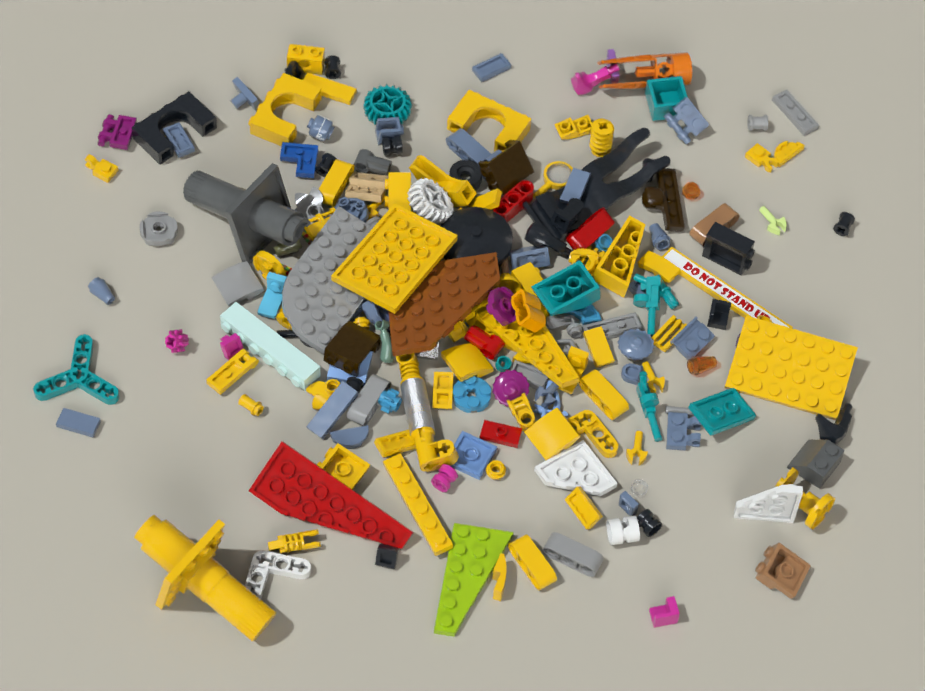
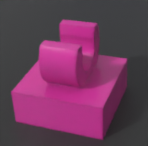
[220,333,244,360]

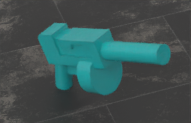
[633,273,662,337]
[636,371,662,442]

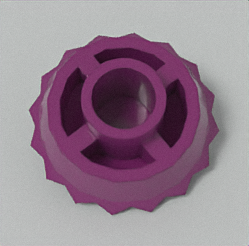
[492,369,530,407]

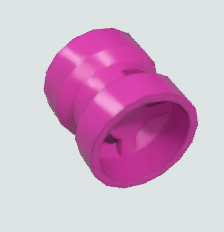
[431,464,458,492]

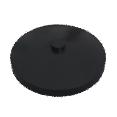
[441,207,513,266]

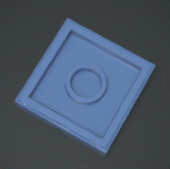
[451,431,497,480]

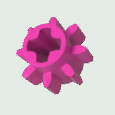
[165,329,189,353]

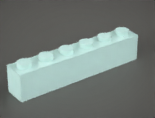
[220,302,321,391]

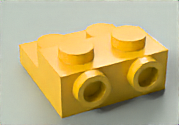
[317,443,370,489]

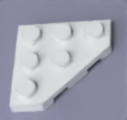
[534,440,617,496]
[734,484,803,523]

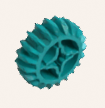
[363,84,412,125]

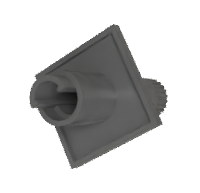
[183,163,311,264]

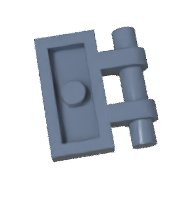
[664,97,709,144]

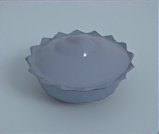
[617,329,655,360]

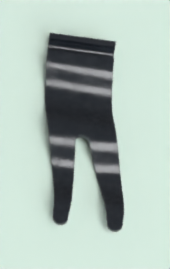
[522,128,671,241]

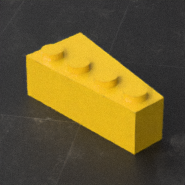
[592,215,646,298]

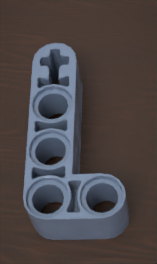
[446,128,502,182]

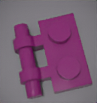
[97,114,137,150]

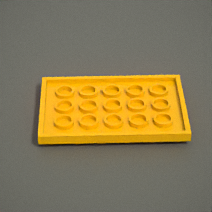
[331,203,458,314]
[725,316,858,420]

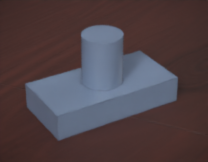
[230,76,260,112]

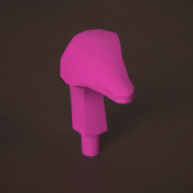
[571,64,620,95]

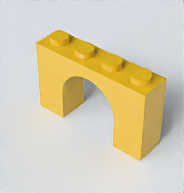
[248,73,322,146]
[447,90,532,152]

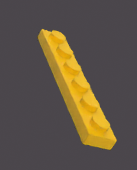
[383,453,453,557]

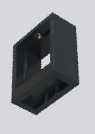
[702,222,755,275]

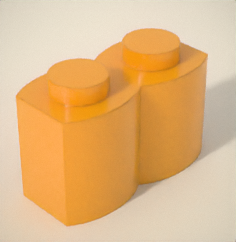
[511,289,546,333]

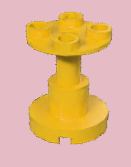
[775,467,836,530]

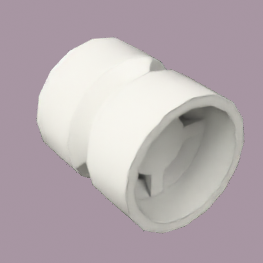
[606,516,640,545]

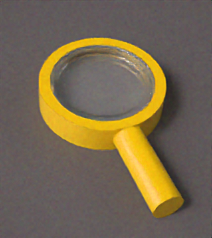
[533,161,573,199]

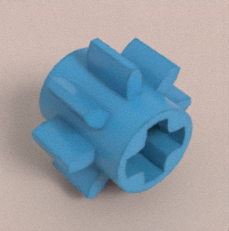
[378,388,402,414]

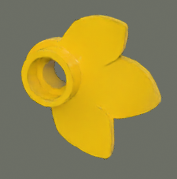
[306,379,340,410]

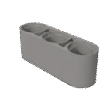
[347,374,391,426]
[542,532,604,577]

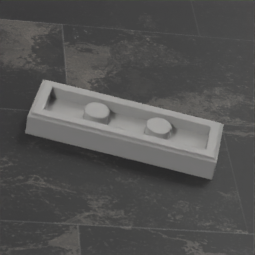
[772,90,819,136]
[582,312,642,340]

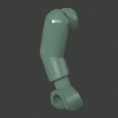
[375,320,394,363]

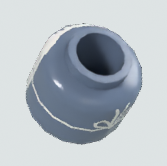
[307,115,335,141]

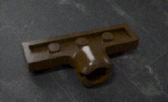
[642,168,685,232]

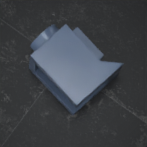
[375,117,404,145]

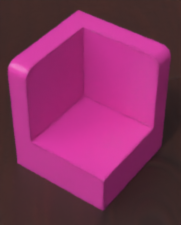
[649,596,680,628]

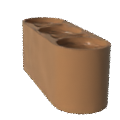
[689,203,740,247]

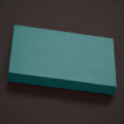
[688,388,757,436]

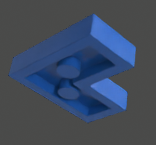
[280,142,318,178]

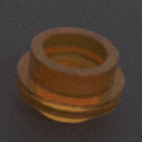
[682,182,701,200]

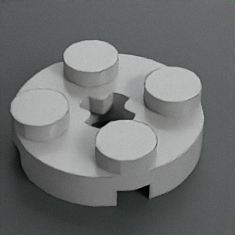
[140,211,178,246]

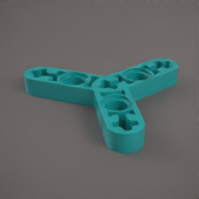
[33,334,119,405]

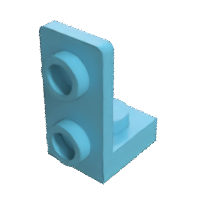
[257,272,287,319]

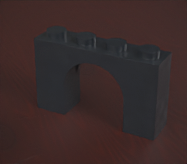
[131,91,217,165]

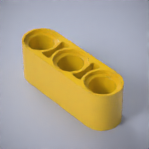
[319,159,355,207]
[579,369,629,420]
[508,534,557,591]

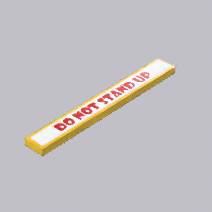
[662,247,793,329]

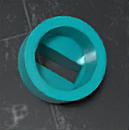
[495,356,512,372]

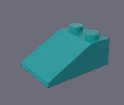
[531,260,601,316]

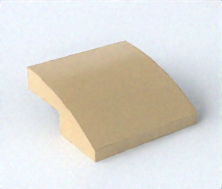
[345,172,388,202]

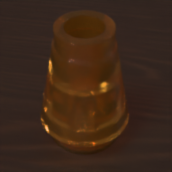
[687,356,717,375]

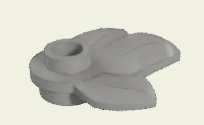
[294,187,324,221]

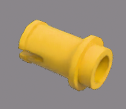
[238,394,264,416]

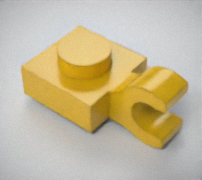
[85,154,118,183]

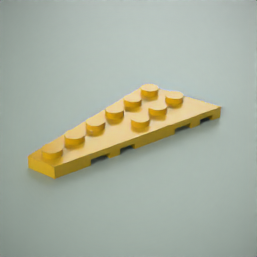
[476,310,579,388]

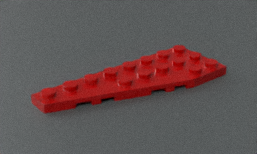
[248,441,414,549]

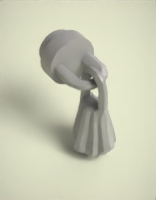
[545,315,582,338]

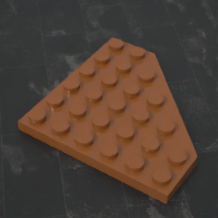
[388,252,501,356]

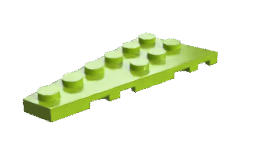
[434,523,514,637]

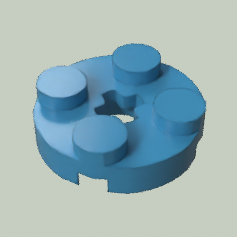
[452,376,491,413]

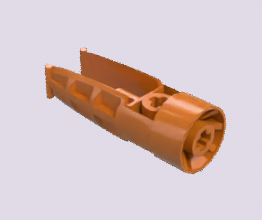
[597,52,692,89]

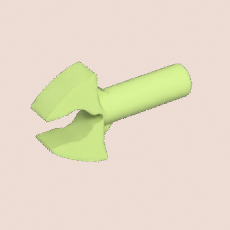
[759,206,787,235]

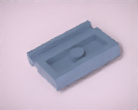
[670,317,715,361]

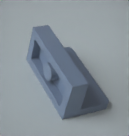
[509,245,550,270]

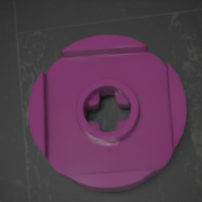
[486,287,516,326]

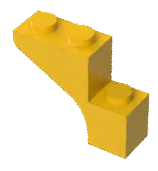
[409,155,477,207]

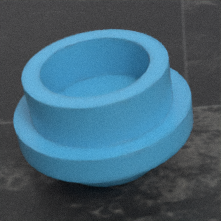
[595,234,613,252]

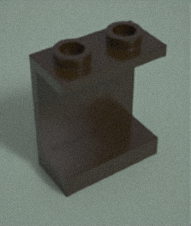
[478,140,534,195]
[323,321,381,377]

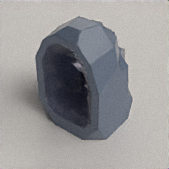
[361,300,389,326]

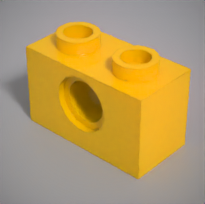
[287,44,325,75]

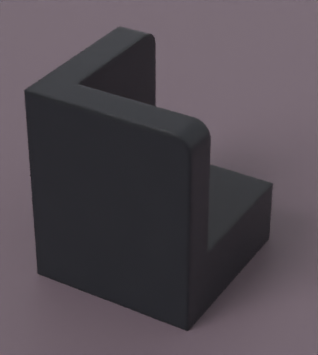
[707,299,731,330]

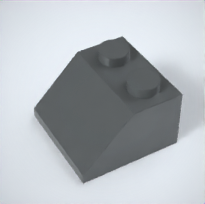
[787,439,845,489]

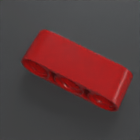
[493,180,534,222]
[565,207,615,250]

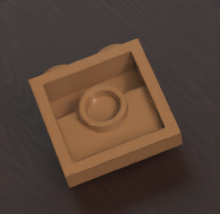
[755,542,811,599]

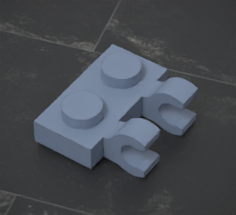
[666,412,701,451]

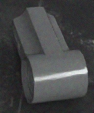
[353,149,392,176]

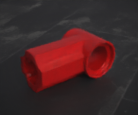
[464,325,505,360]

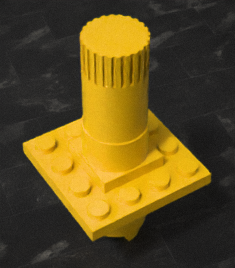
[134,514,276,642]

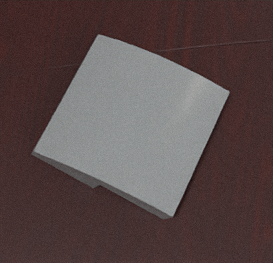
[212,261,265,307]

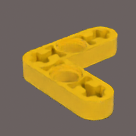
[567,410,618,458]

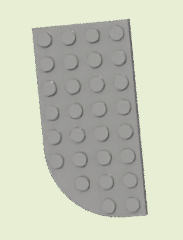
[282,206,373,354]

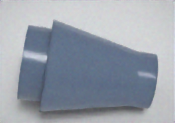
[649,223,670,250]
[88,277,115,305]

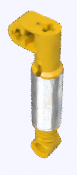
[396,353,459,472]

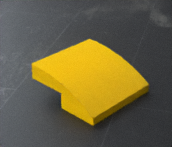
[441,343,494,382]
[524,408,581,460]

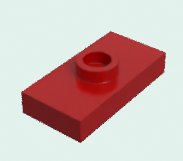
[479,420,522,448]

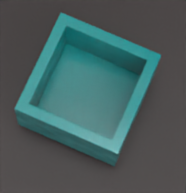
[645,76,688,121]

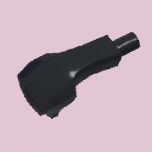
[524,222,573,256]
[815,403,852,444]

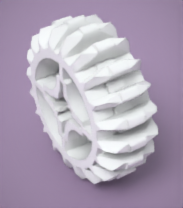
[407,178,454,225]

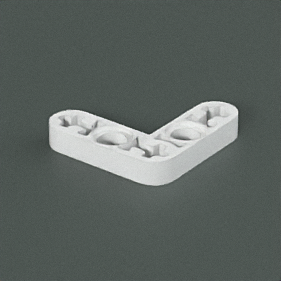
[245,551,311,599]

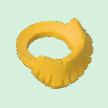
[568,248,600,273]

